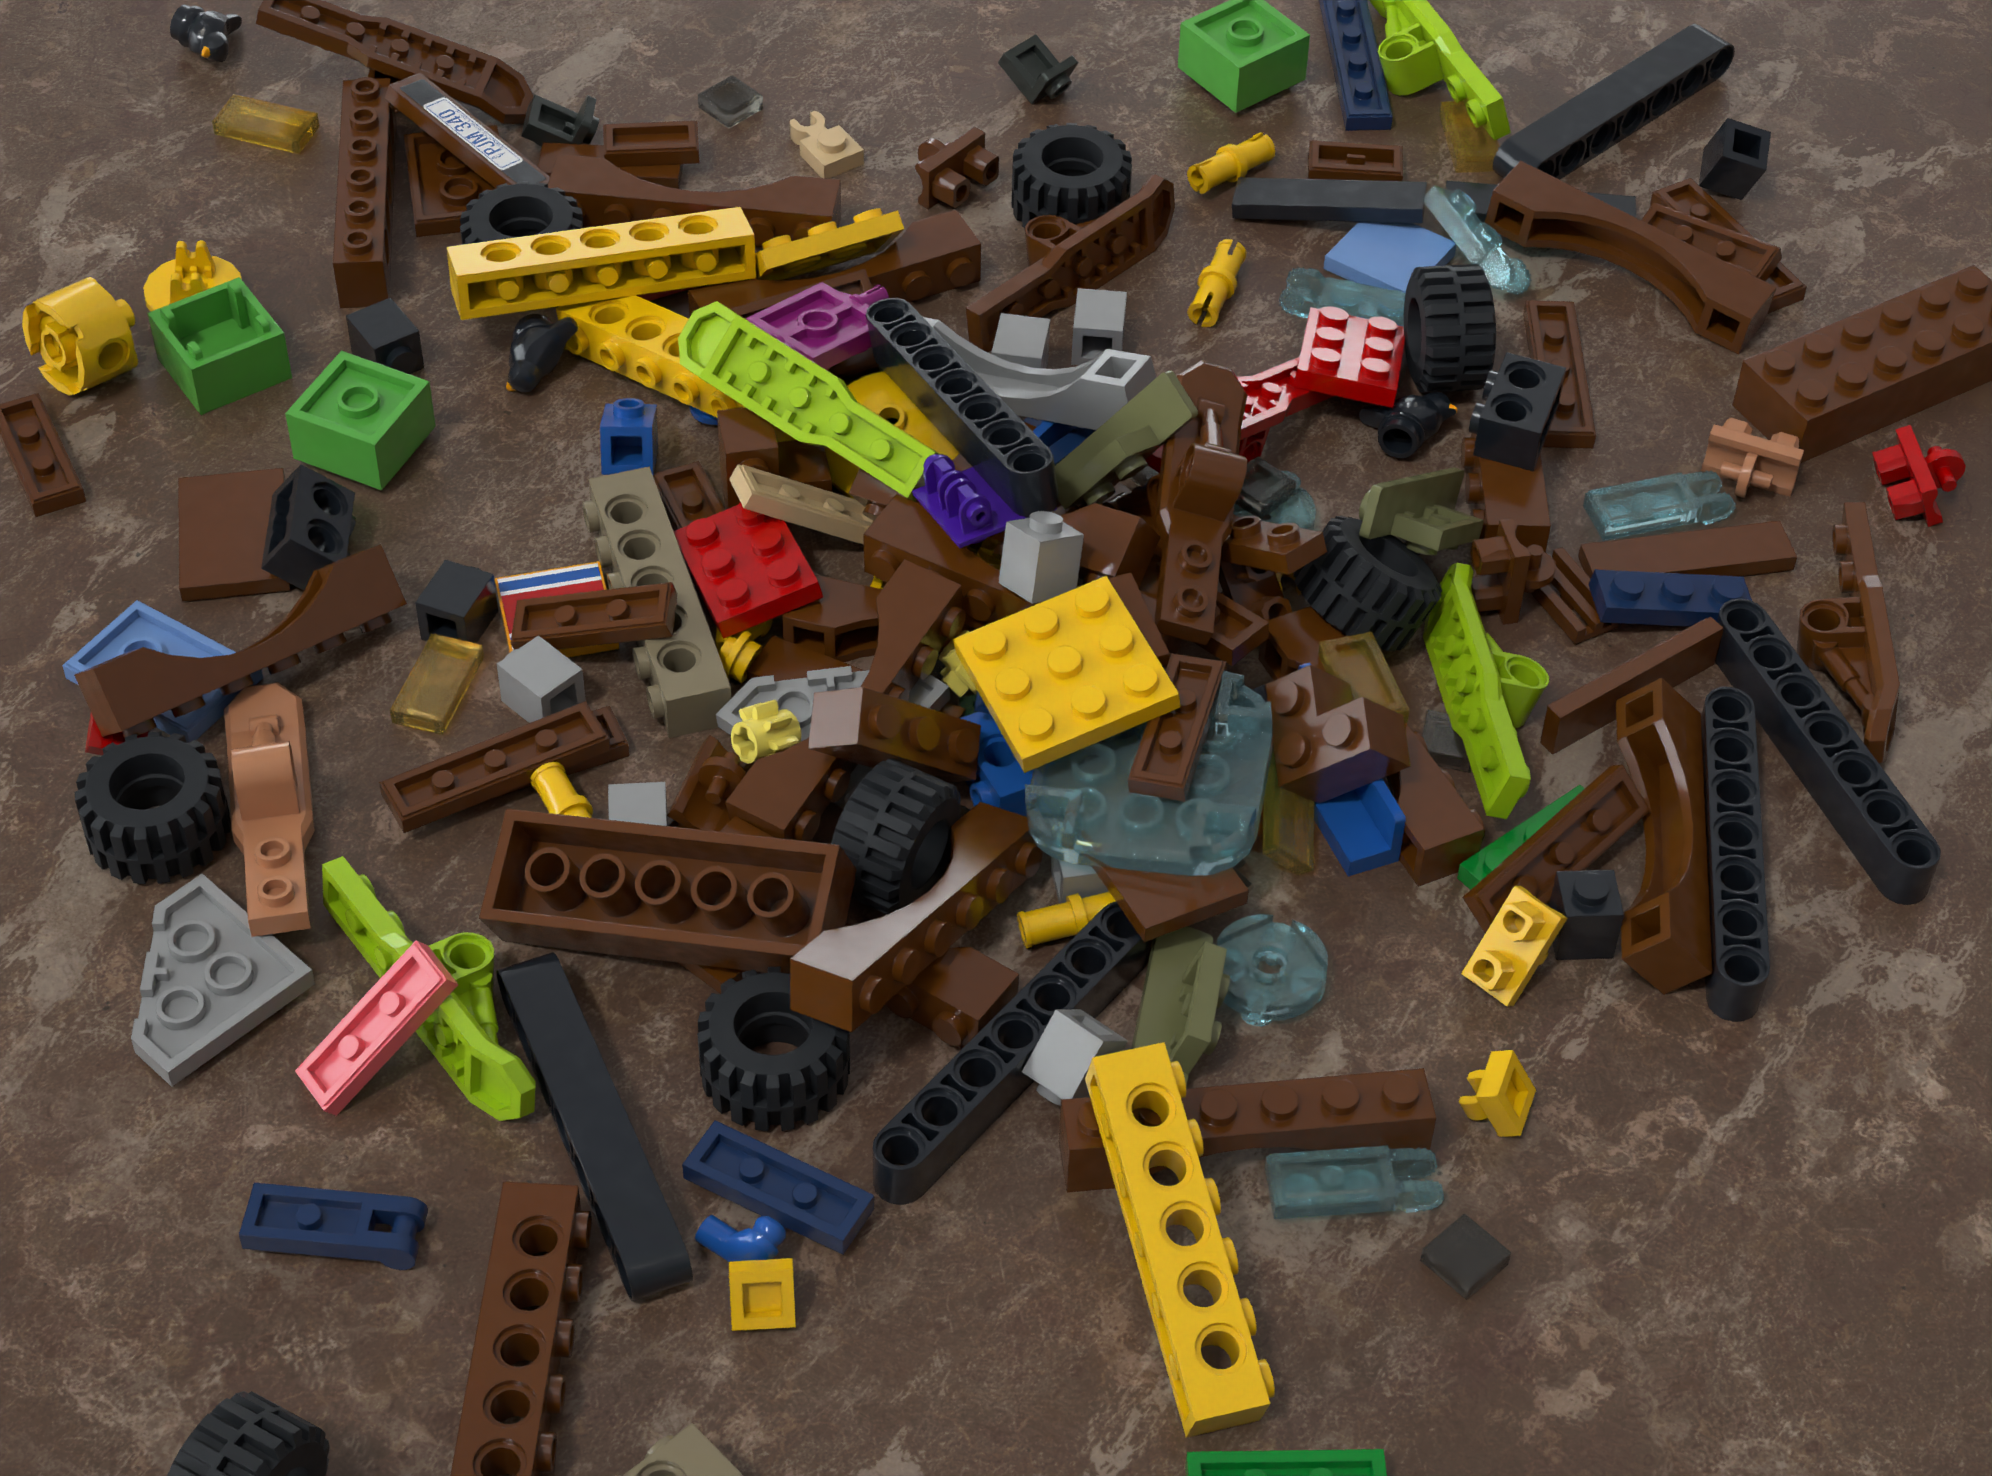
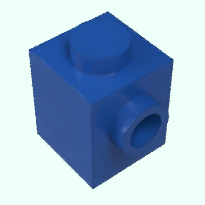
[600,398,658,475]

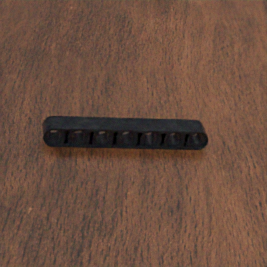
[1493,24,1735,180]
[866,298,1060,518]
[1715,598,1941,905]
[1701,687,1770,1022]
[873,902,1149,1205]
[496,952,693,1301]

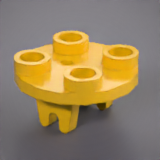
[143,240,242,312]

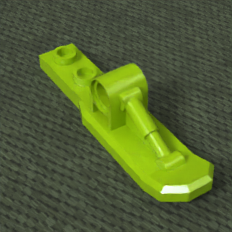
[1369,0,1511,141]
[678,301,941,502]
[1423,562,1549,819]
[322,856,536,1121]

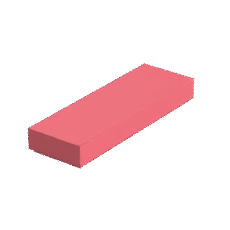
[295,940,459,1116]

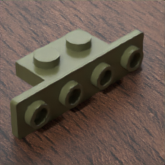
[1055,370,1198,510]
[1359,467,1484,555]
[1131,926,1230,1086]

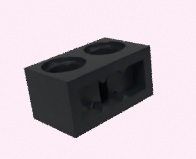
[1469,352,1566,471]
[261,464,356,590]

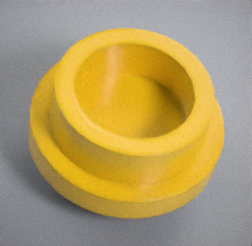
[718,630,763,684]

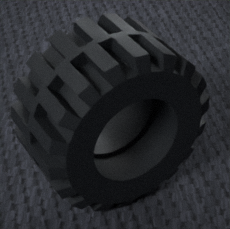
[1011,123,1132,228]
[460,181,584,245]
[1404,264,1496,393]
[1294,516,1442,651]
[74,731,231,884]
[831,759,961,915]
[697,967,850,1131]
[167,1391,330,1476]

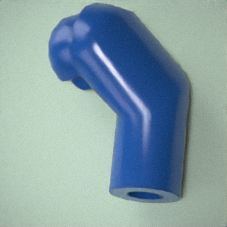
[695,1215,786,1262]

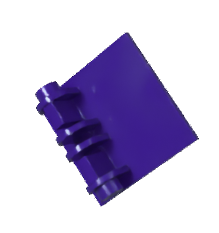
[912,454,1057,548]

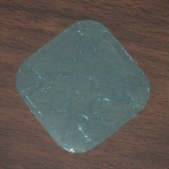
[1025,671,1273,876]

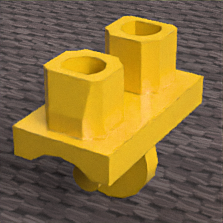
[1461,886,1568,1007]

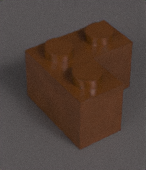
[717,407,832,522]
[1265,665,1411,804]

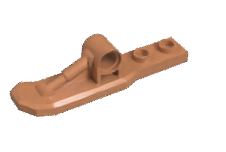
[224,682,315,937]

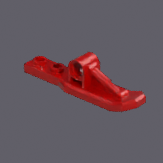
[1145,357,1334,477]

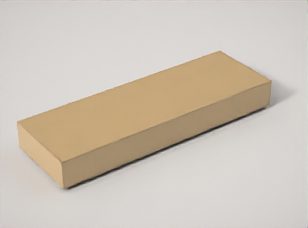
[729,464,874,545]

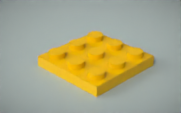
[953,576,1180,773]

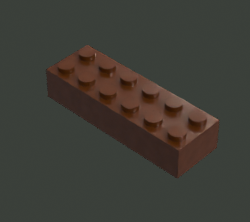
[1732,265,1992,463]
[479,808,857,974]

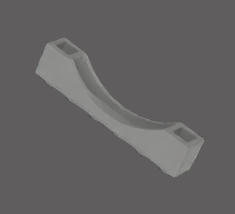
[879,317,1156,430]

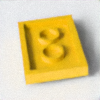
[754,208,904,281]

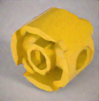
[22,277,138,395]

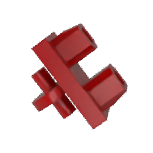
[1872,425,1966,527]

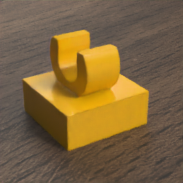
[1459,1050,1536,1137]
[729,1258,796,1331]

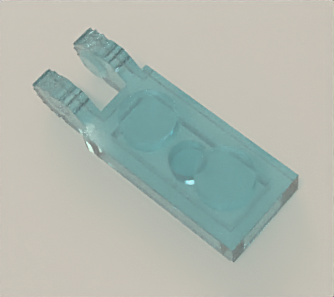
[1423,185,1532,295]
[1279,267,1405,326]
[1583,470,1736,541]
[1265,1146,1445,1219]

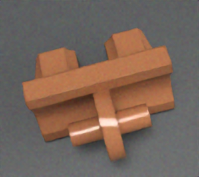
[1701,417,1804,498]

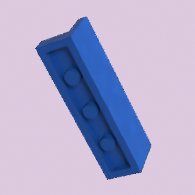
[1298,663,1406,876]

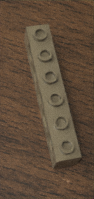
[582,466,731,738]

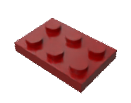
[1293,306,1405,408]
[673,502,823,639]

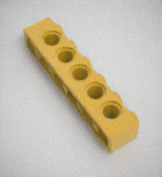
[447,207,756,320]
[556,295,796,442]
[1085,1042,1275,1438]

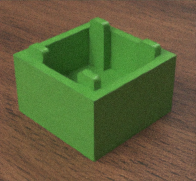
[1178,0,1310,113]
[147,277,292,415]
[285,351,436,490]

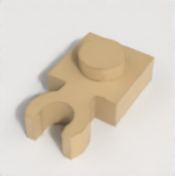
[790,111,864,179]

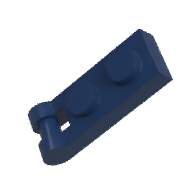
[239,1183,428,1270]

